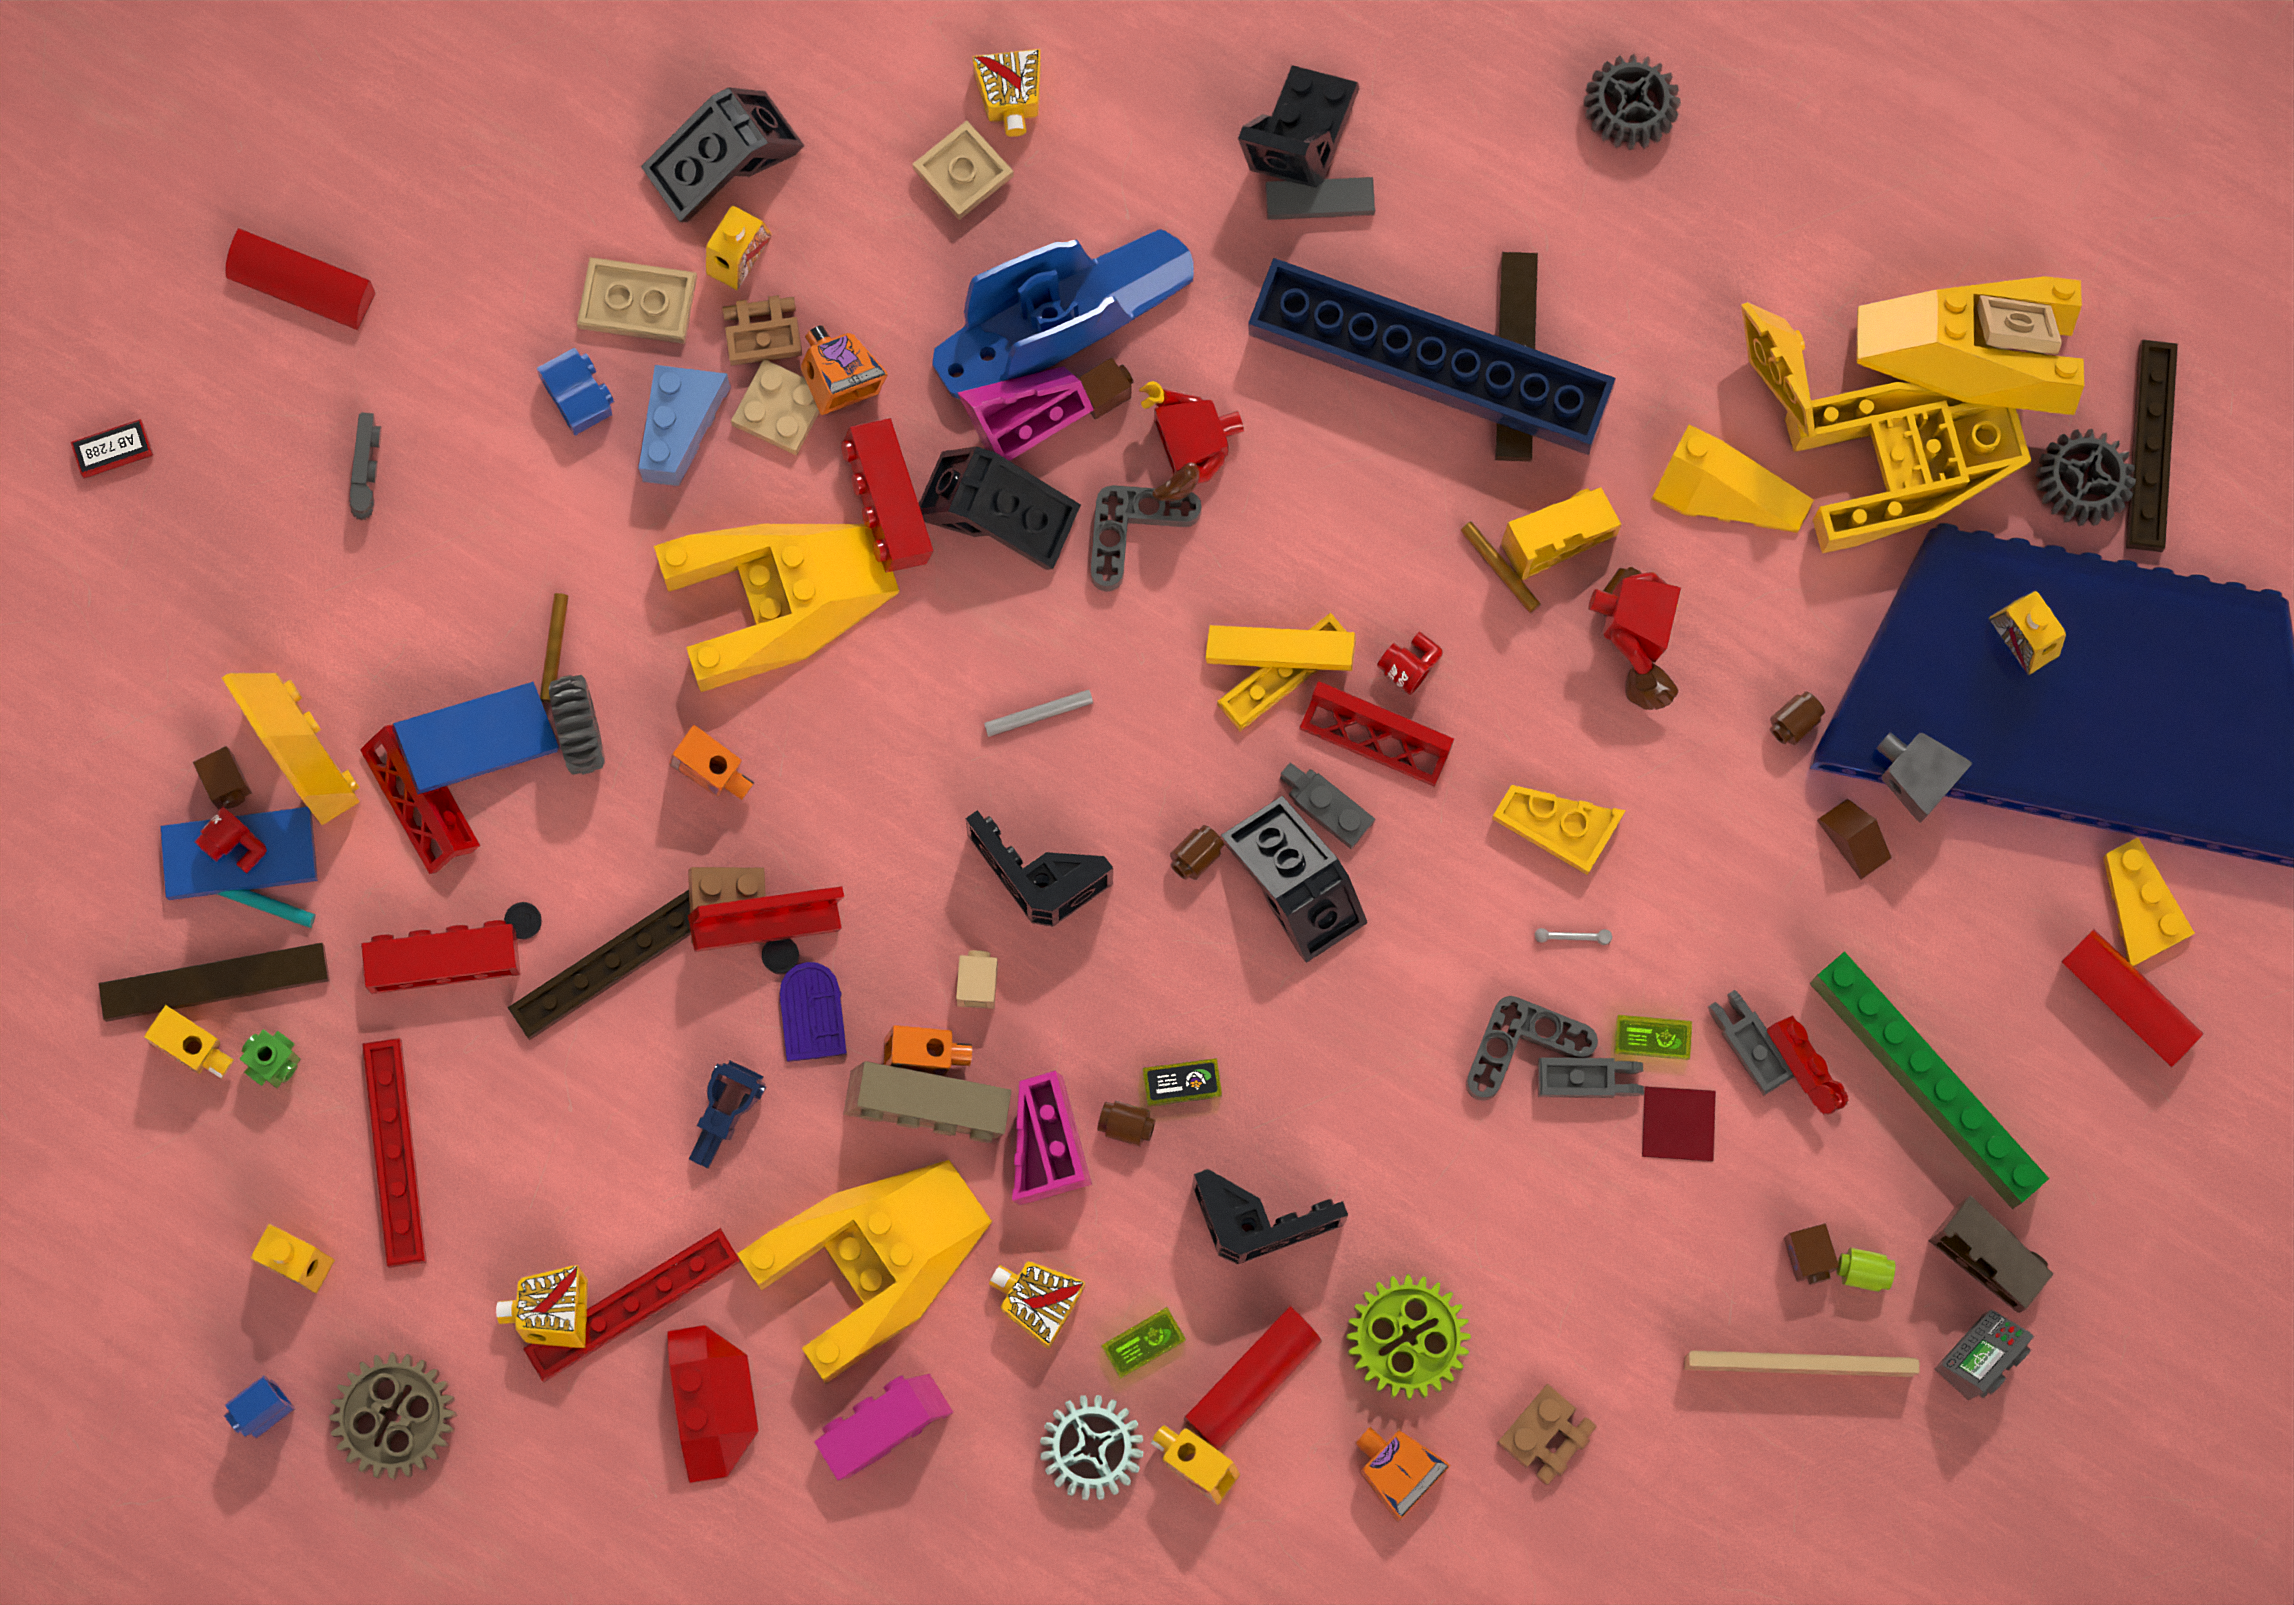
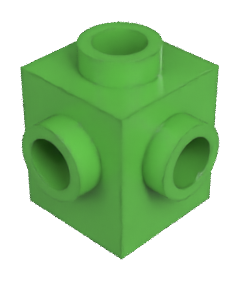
[239,1029,301,1089]

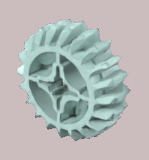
[1040,1395,1144,1500]

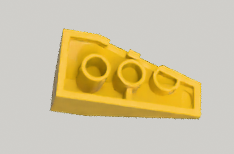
[1741,302,1816,438]
[1651,424,1814,533]

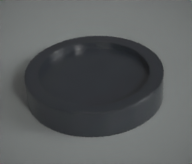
[504,902,542,940]
[762,939,799,974]

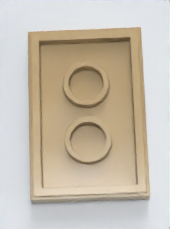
[577,257,697,344]

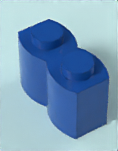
[537,347,614,436]
[224,1375,295,1438]

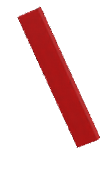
[362,1038,427,1268]
[523,1228,741,1382]

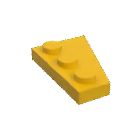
[1492,785,1626,875]
[2103,837,2195,966]

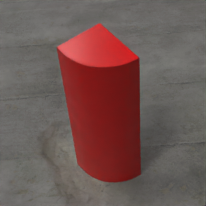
[225,228,376,330]
[2061,929,2204,1068]
[1184,1306,1322,1451]

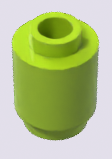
[1836,1247,1896,1292]

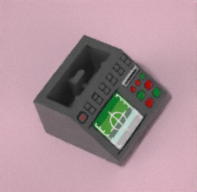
[1934,1309,2034,1400]

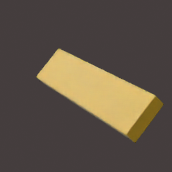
[1217,613,1347,732]
[1205,625,1356,671]

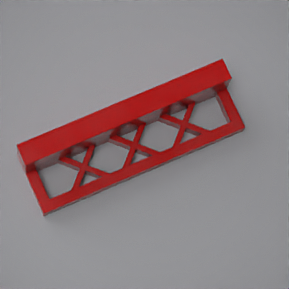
[1299,681,1454,787]
[360,724,481,874]
[688,886,845,952]

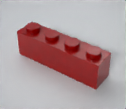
[841,418,934,573]
[361,920,521,994]

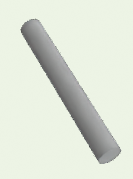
[984,689,1093,737]

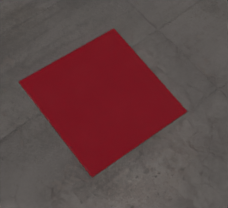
[1642,1086,1716,1161]

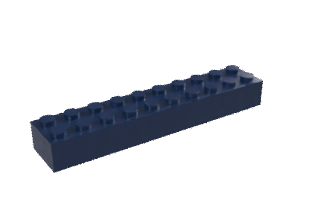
[1248,258,1616,455]

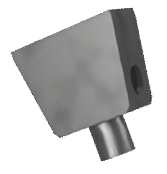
[1876,732,1972,823]

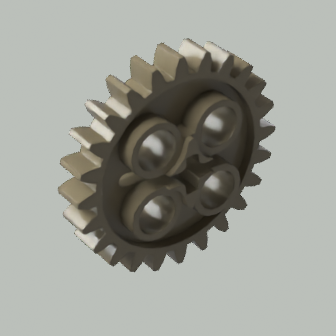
[329,1353,457,1480]

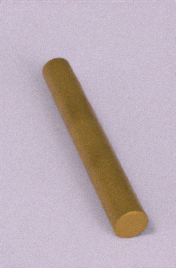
[1460,521,1541,613]
[540,593,569,703]

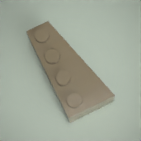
[843,1061,1012,1143]

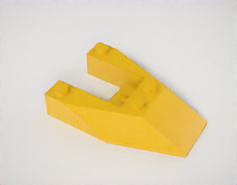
[1856,276,2084,415]
[1785,382,2031,553]
[654,524,900,692]
[221,673,360,825]
[737,1160,992,1384]

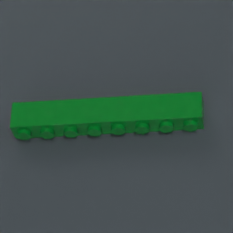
[1810,951,2050,1210]

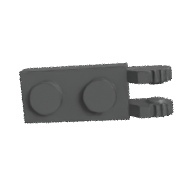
[349,412,382,520]
[1708,990,1795,1096]
[1538,1058,1644,1098]

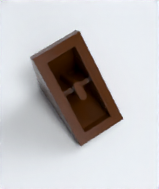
[1817,799,1892,879]

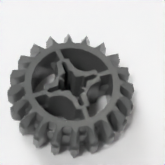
[1583,54,1681,150]
[2036,429,2136,526]
[549,675,605,775]

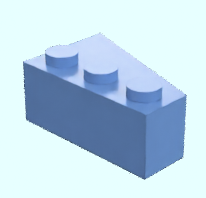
[639,365,731,486]

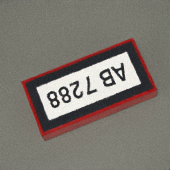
[71,419,153,478]

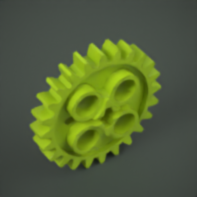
[1346,1274,1471,1400]

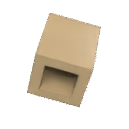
[956,950,998,1009]

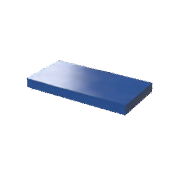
[392,682,559,795]
[160,807,318,900]

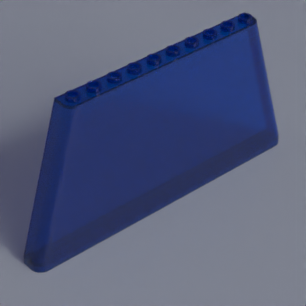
[1810,523,2294,868]

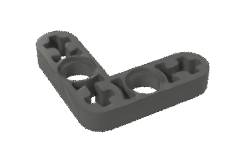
[1091,485,1202,592]
[1466,996,1598,1101]

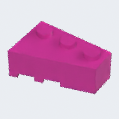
[958,366,1094,461]
[1012,1070,1092,1205]
[814,1374,954,1481]

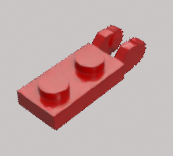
[1767,1015,1849,1115]

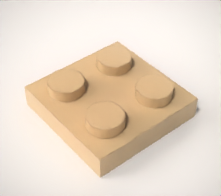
[913,121,1014,220]
[1977,295,2062,355]
[731,359,819,456]

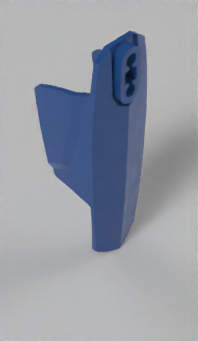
[933,229,1194,400]

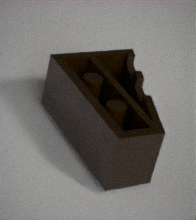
[1928,1196,2053,1313]

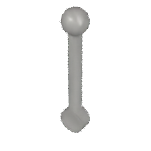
[1534,928,1612,945]

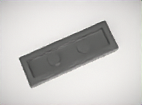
[1266,177,1375,220]

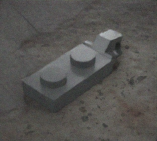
[1280,762,1376,849]

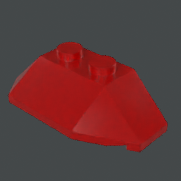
[667,1325,759,1484]

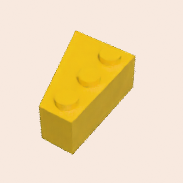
[1501,487,1622,581]

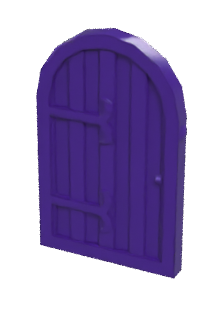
[779,962,847,1062]

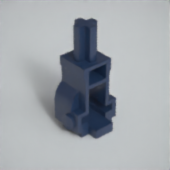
[689,1060,766,1169]

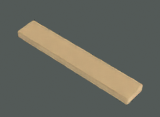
[1684,1351,1919,1377]

